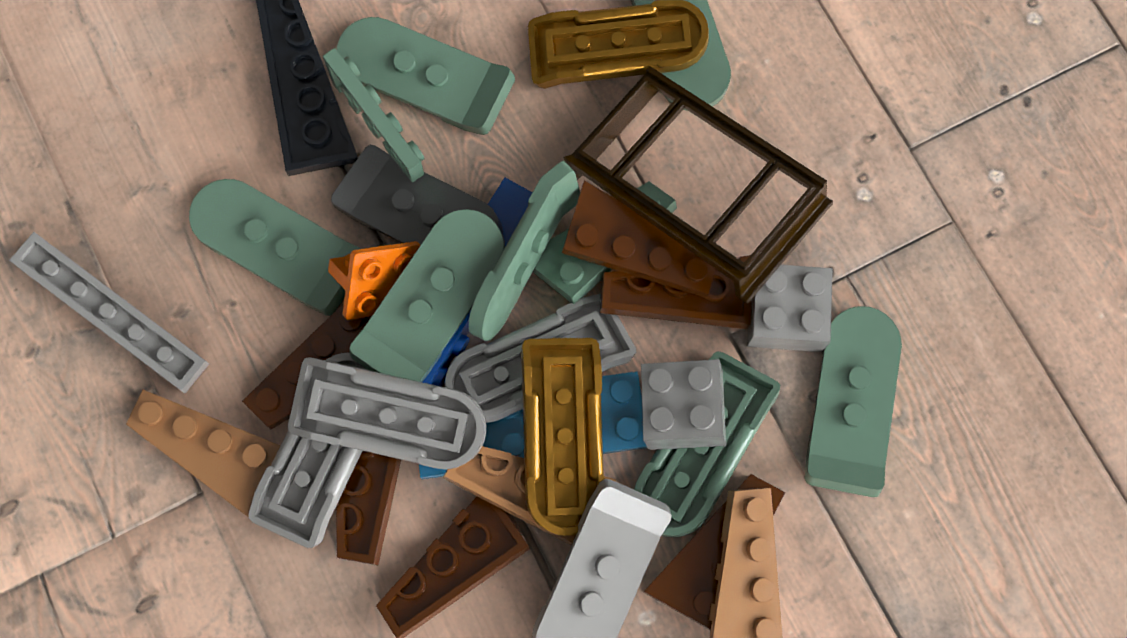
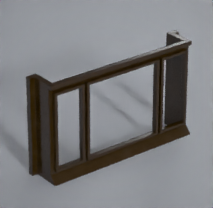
[563,66,833,304]

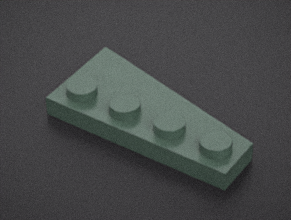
[323,48,425,183]
[533,181,677,304]

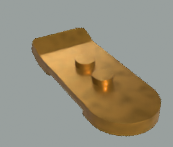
[528,0,709,89]
[520,338,605,536]

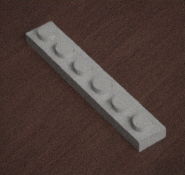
[9,232,209,393]

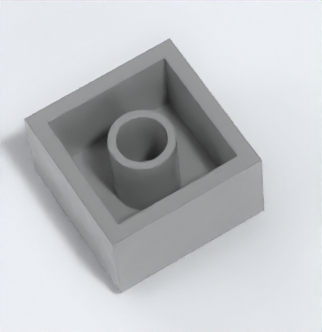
[747,265,833,352]
[641,359,726,450]

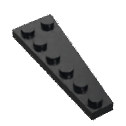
[256,0,358,176]

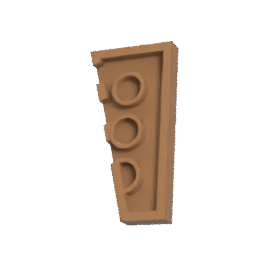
[126,390,281,517]
[442,446,616,546]
[709,487,783,638]

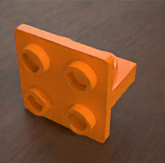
[328,241,421,320]

